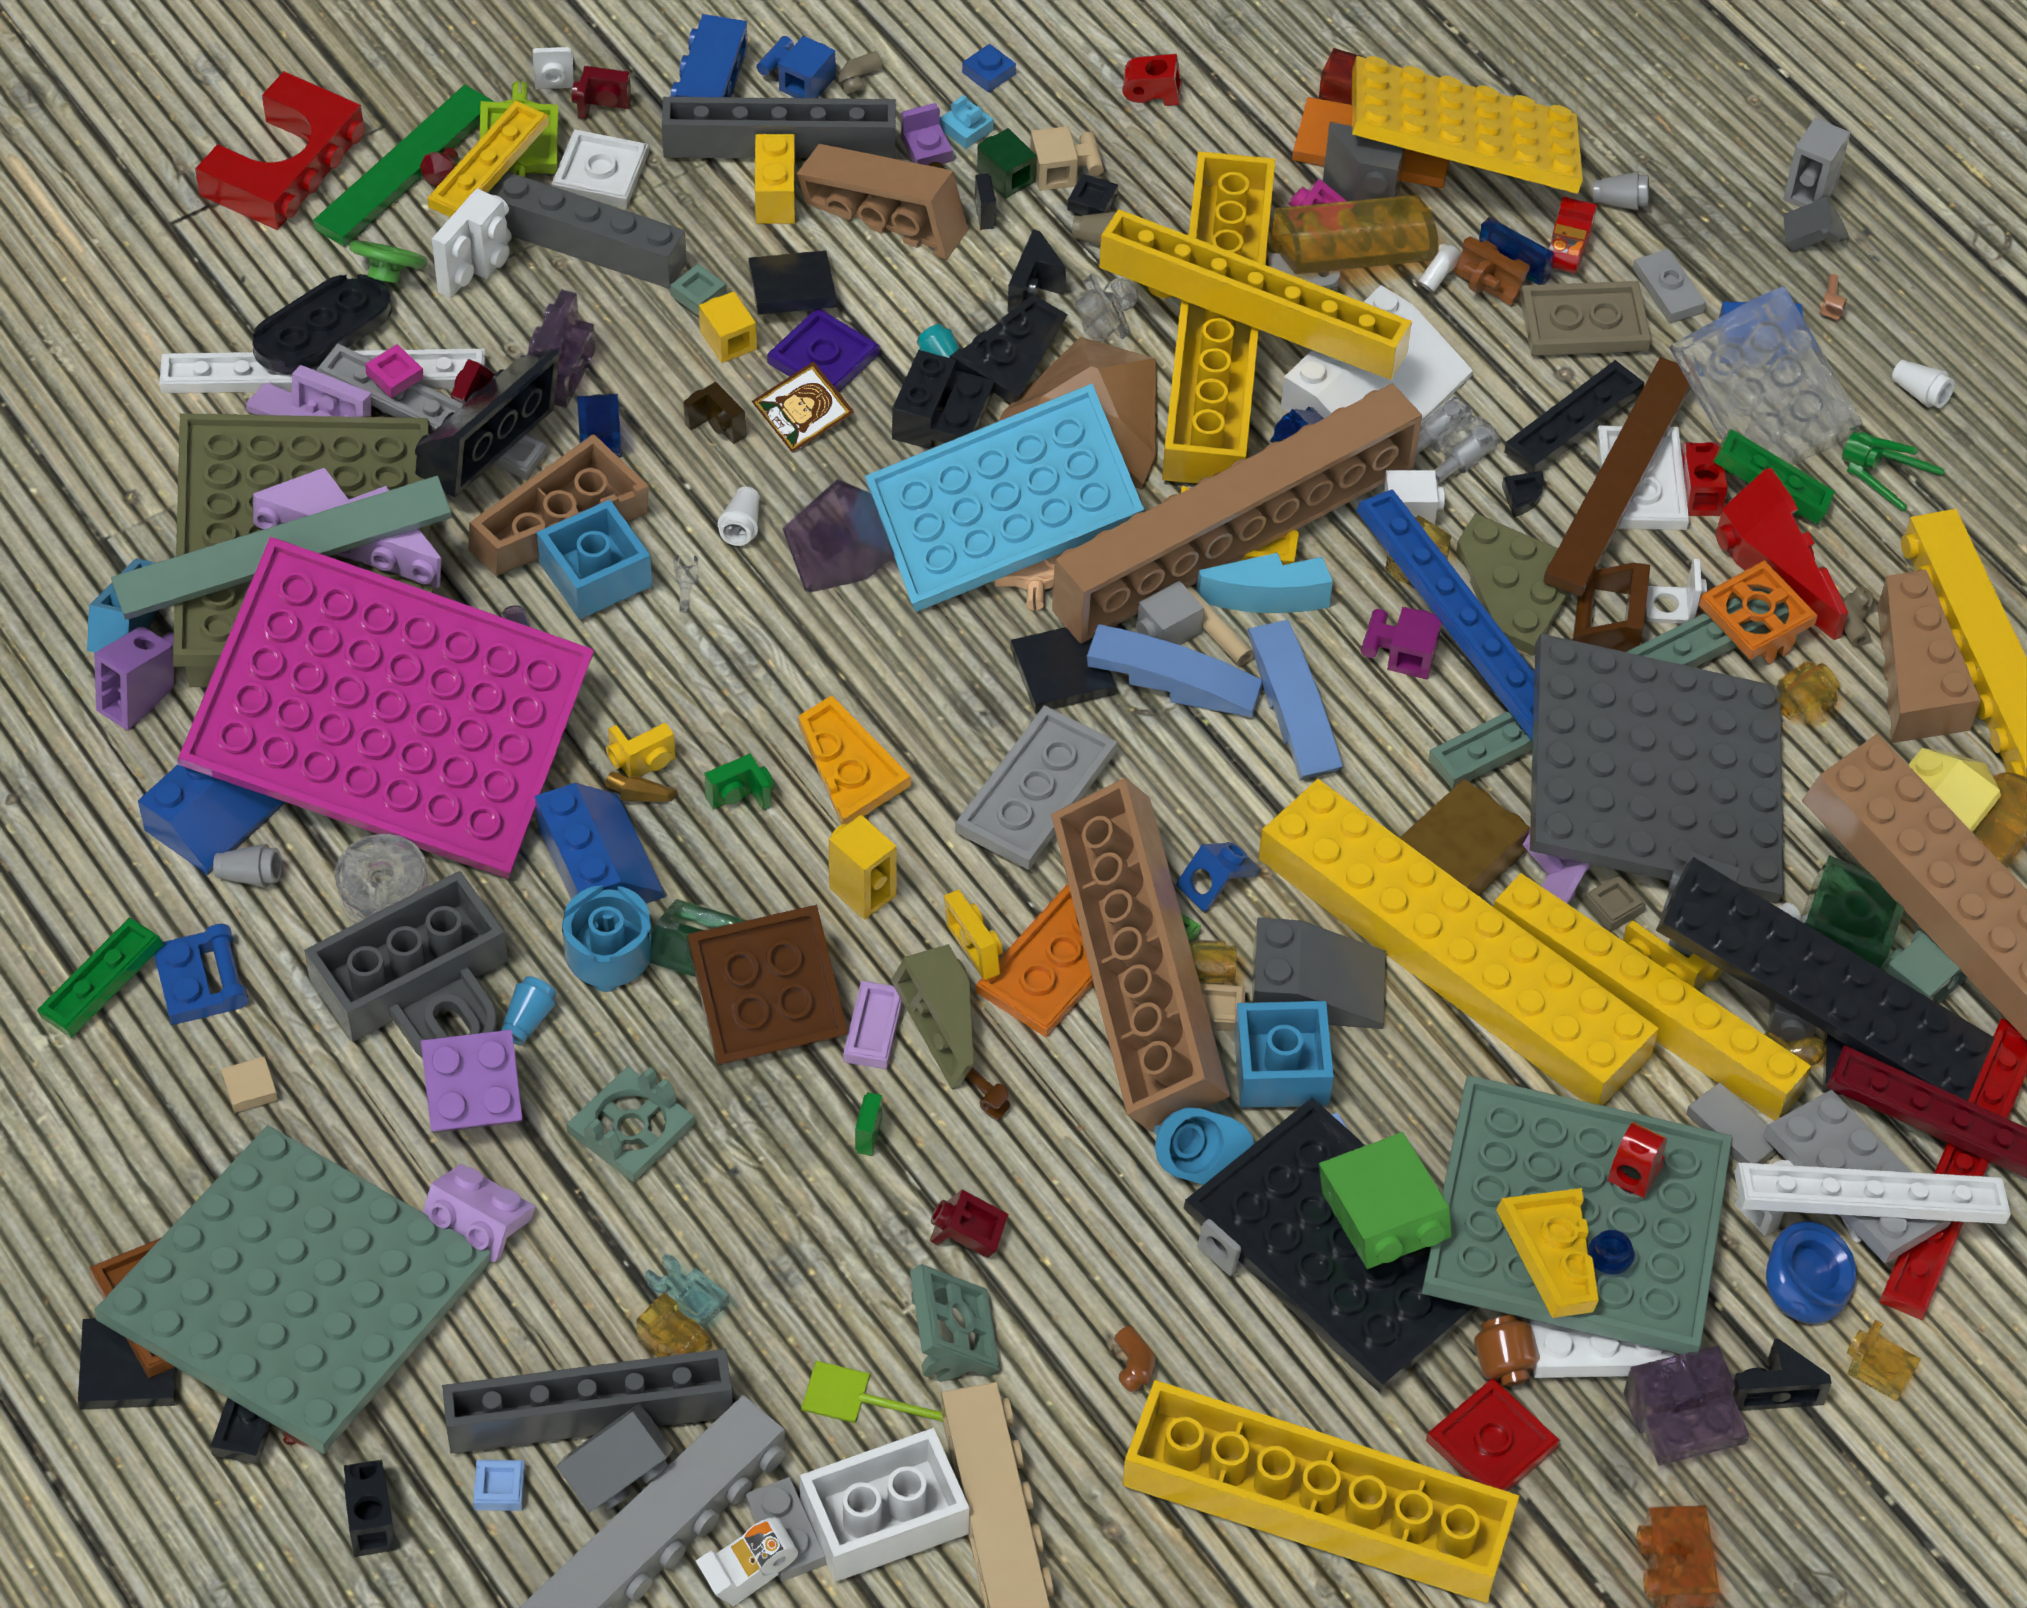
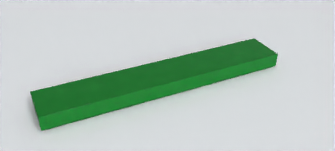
[313,84,494,247]

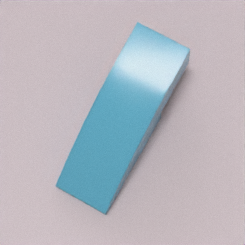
[1197,553,1333,613]

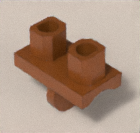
[1453,236,1530,305]

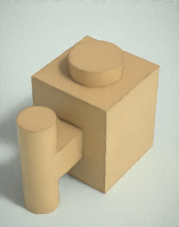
[1030,126,1104,191]

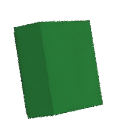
[855,1092,882,1156]

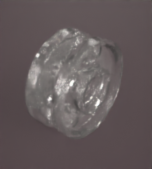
[334,833,430,923]

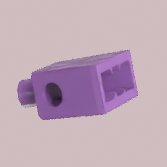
[94,627,174,731]

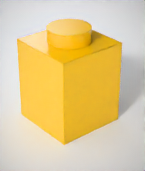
[699,291,757,363]

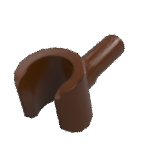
[967,1066,1010,1120]

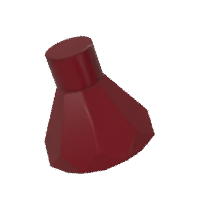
[420,148,458,187]

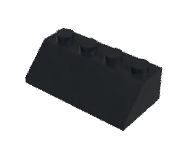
[415,349,560,498]

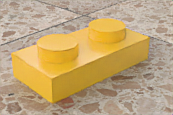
[943,890,1003,980]

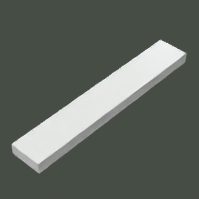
[1734,1162,2011,1224]

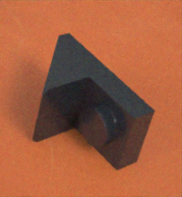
[1007,229,1066,312]
[1729,1338,1832,1412]

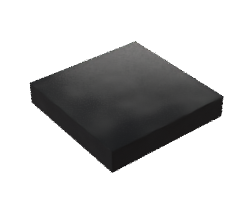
[748,250,837,315]
[1010,627,1116,713]
[78,1318,177,1410]

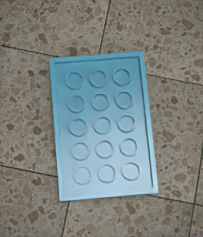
[865,384,1145,612]

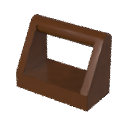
[1572,562,1651,652]

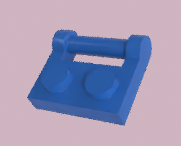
[154,924,249,1026]

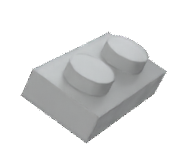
[745,1477,826,1582]

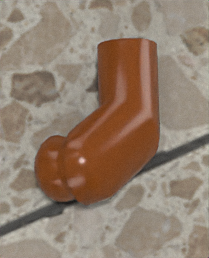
[1114,1325,1156,1392]

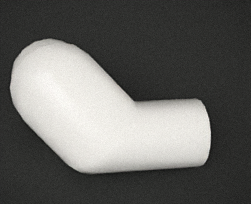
[1418,244,1460,293]

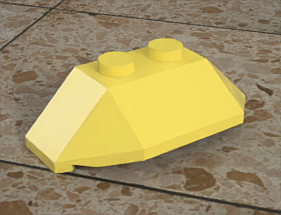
[1862,748,2001,867]

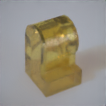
[636,1292,713,1357]

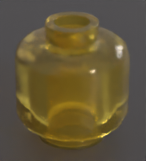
[1776,661,1841,723]

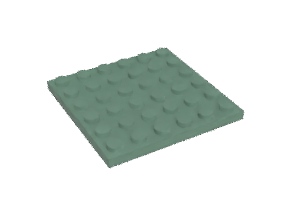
[1421,1075,1732,1358]
[95,1125,491,1454]

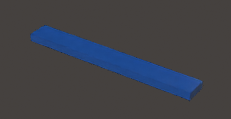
[1356,489,1534,742]

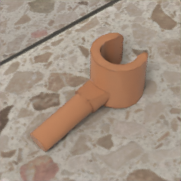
[1820,274,1847,321]

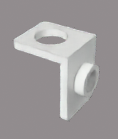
[533,47,574,89]
[1645,558,1707,624]

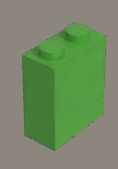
[1319,1132,1452,1269]

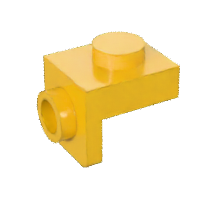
[606,722,676,777]

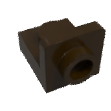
[683,381,747,444]

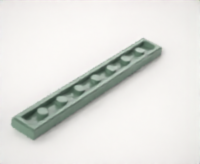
[111,476,452,620]

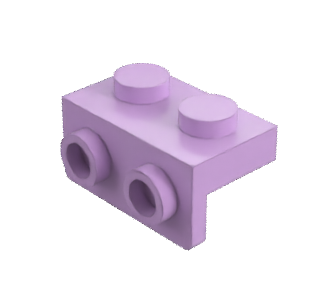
[423,1164,536,1262]

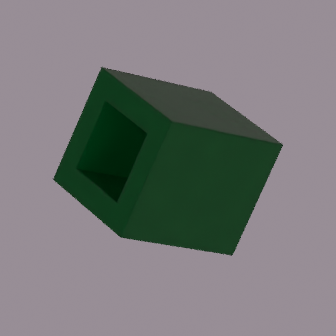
[977,128,1037,199]

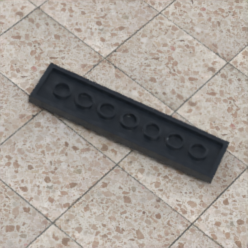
[1656,857,1995,1101]

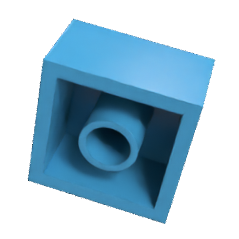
[536,499,652,620]
[1234,1001,1334,1108]

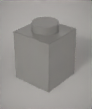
[1136,581,1204,645]

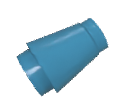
[501,976,557,1045]

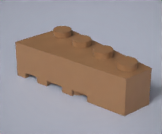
[797,144,969,260]
[468,434,649,576]

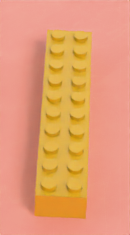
[1162,151,1276,484]
[1258,779,1659,1106]

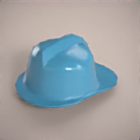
[1154,1107,1254,1185]

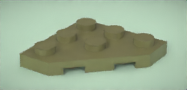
[1456,513,1571,656]

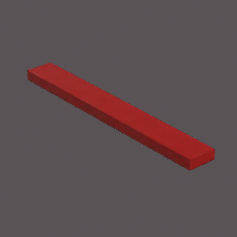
[1879,1018,2027,1320]

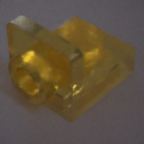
[1847,1320,1921,1402]

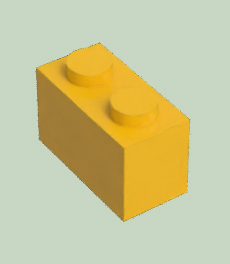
[755,134,795,224]
[828,815,897,920]

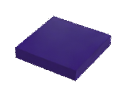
[767,309,880,392]

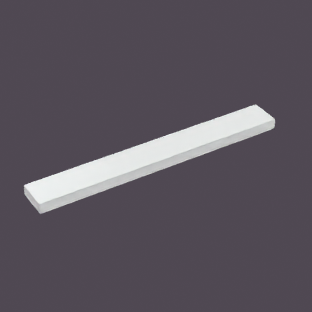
[159,349,486,393]

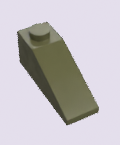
[891,944,974,1089]

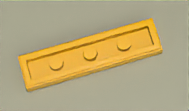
[427,100,549,218]

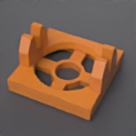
[1698,560,1817,665]

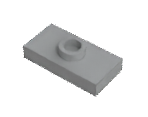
[1633,249,1706,323]

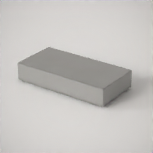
[1686,1082,1778,1164]

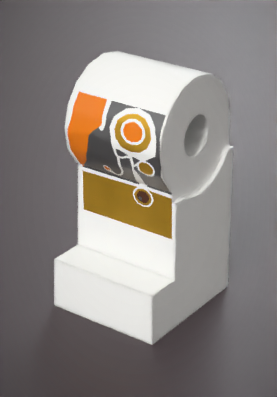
[696,1517,798,1607]

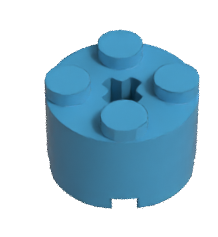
[562,885,653,992]

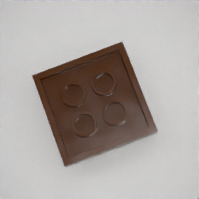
[686,904,848,1066]

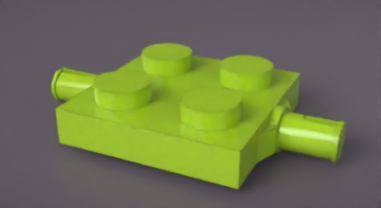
[479,81,558,177]

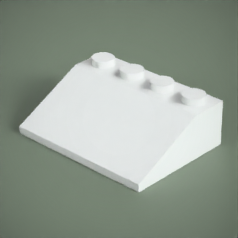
[1281,285,1473,425]

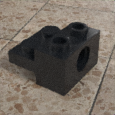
[892,350,995,449]

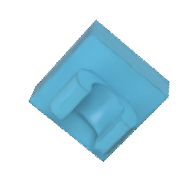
[940,95,994,149]

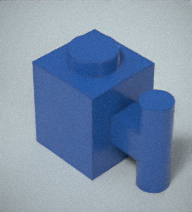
[756,36,836,98]

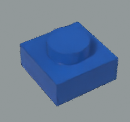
[962,44,1016,93]

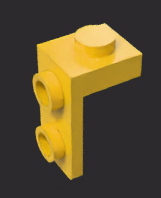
[1623,920,1723,990]

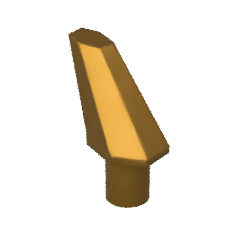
[605,771,677,802]

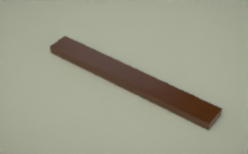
[1543,357,1697,597]

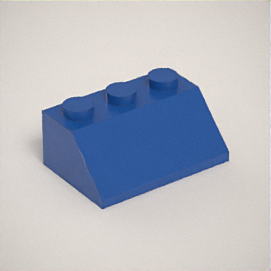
[138,764,286,875]
[534,783,664,904]

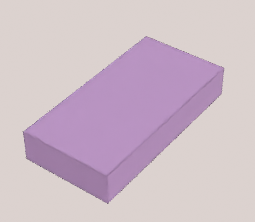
[843,980,903,1069]

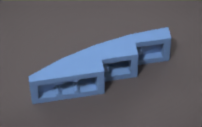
[1247,620,1343,780]
[1087,624,1262,717]

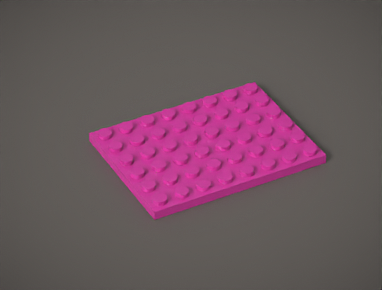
[178,536,594,879]

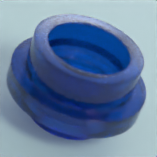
[1588,1230,1635,1275]

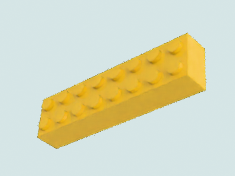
[1122,1380,1520,1603]

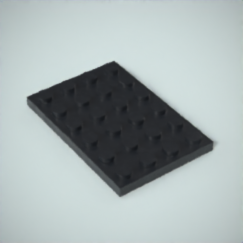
[1183,1097,1481,1393]

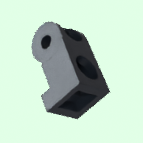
[344,1459,397,1557]

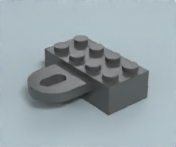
[304,871,508,1058]

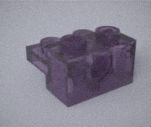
[520,289,596,408]
[1623,1345,1749,1466]

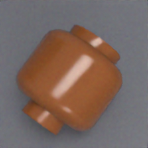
[1474,1315,1540,1387]

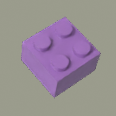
[421,1030,523,1133]

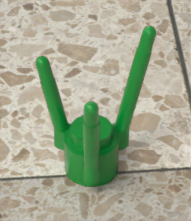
[1842,431,1945,511]

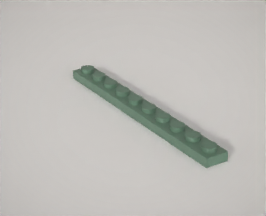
[1428,589,1789,789]

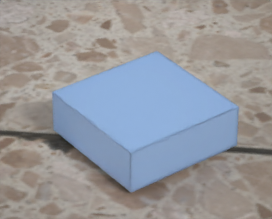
[473,1460,525,1511]

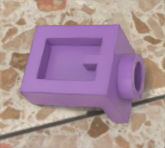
[901,103,953,165]

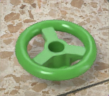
[349,240,427,283]

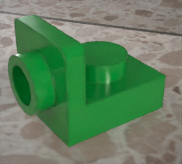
[704,753,774,810]

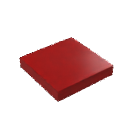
[1426,1379,1560,1492]

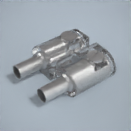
[1416,396,1501,484]

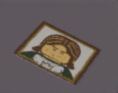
[751,361,855,453]

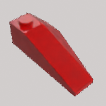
[1715,468,1848,640]

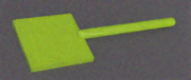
[801,1360,943,1423]

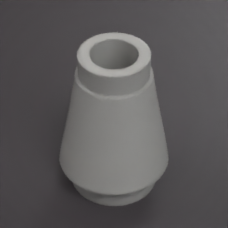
[1593,171,1649,210]
[213,844,282,887]

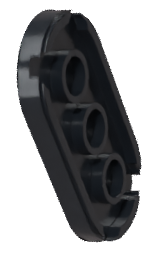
[252,274,392,374]

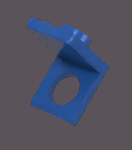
[1176,842,1261,911]

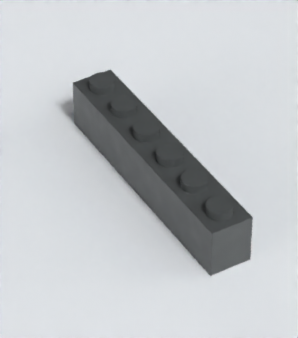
[662,97,896,159]
[488,172,687,289]
[442,1348,733,1454]

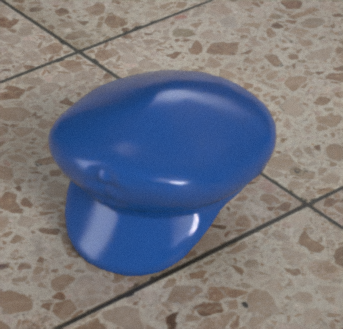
[1766,1221,1856,1324]

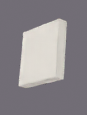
[551,129,649,208]

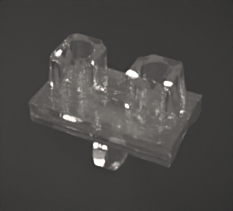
[1073,273,1138,343]

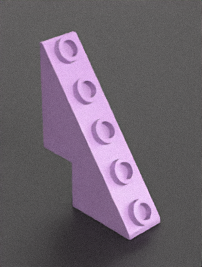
[253,468,441,588]

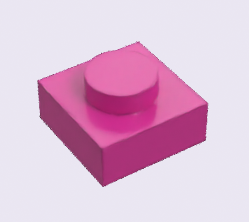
[365,344,423,398]

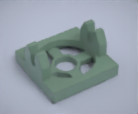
[566,1066,695,1183]
[910,1264,999,1382]

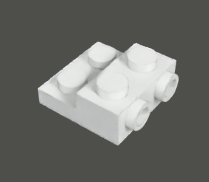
[432,188,512,298]

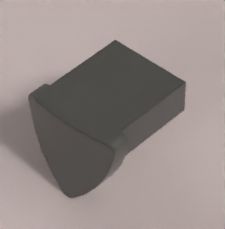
[1783,196,1849,252]

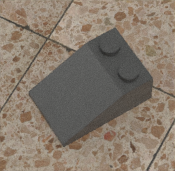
[1251,917,1386,1029]

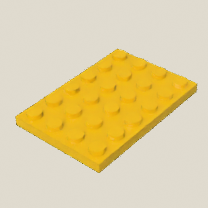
[1352,56,1583,194]

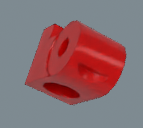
[1122,54,1182,106]
[1607,1122,1667,1198]

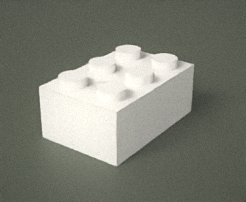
[800,1428,970,1582]

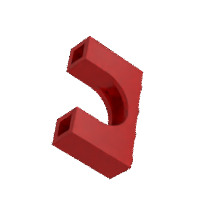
[195,71,365,230]

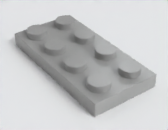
[955,705,1117,870]
[1763,1090,1951,1263]

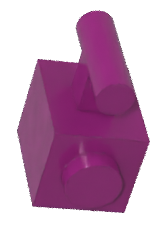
[1360,606,1442,680]

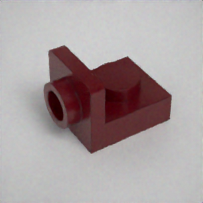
[571,65,631,119]
[451,359,495,405]
[930,1189,1009,1258]

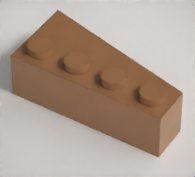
[1878,570,1981,743]

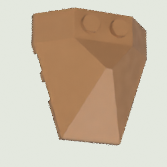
[998,337,1156,489]

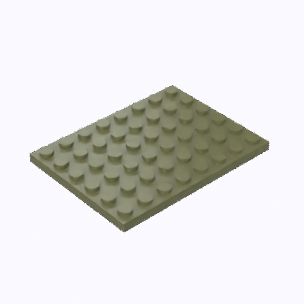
[173,413,432,667]

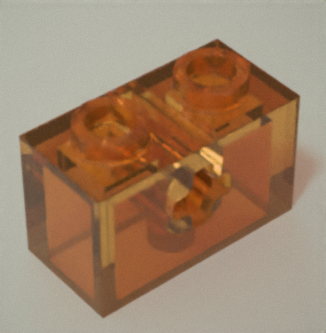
[1637,1505,1720,1608]

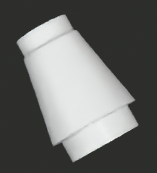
[1892,360,1955,408]
[717,487,760,546]

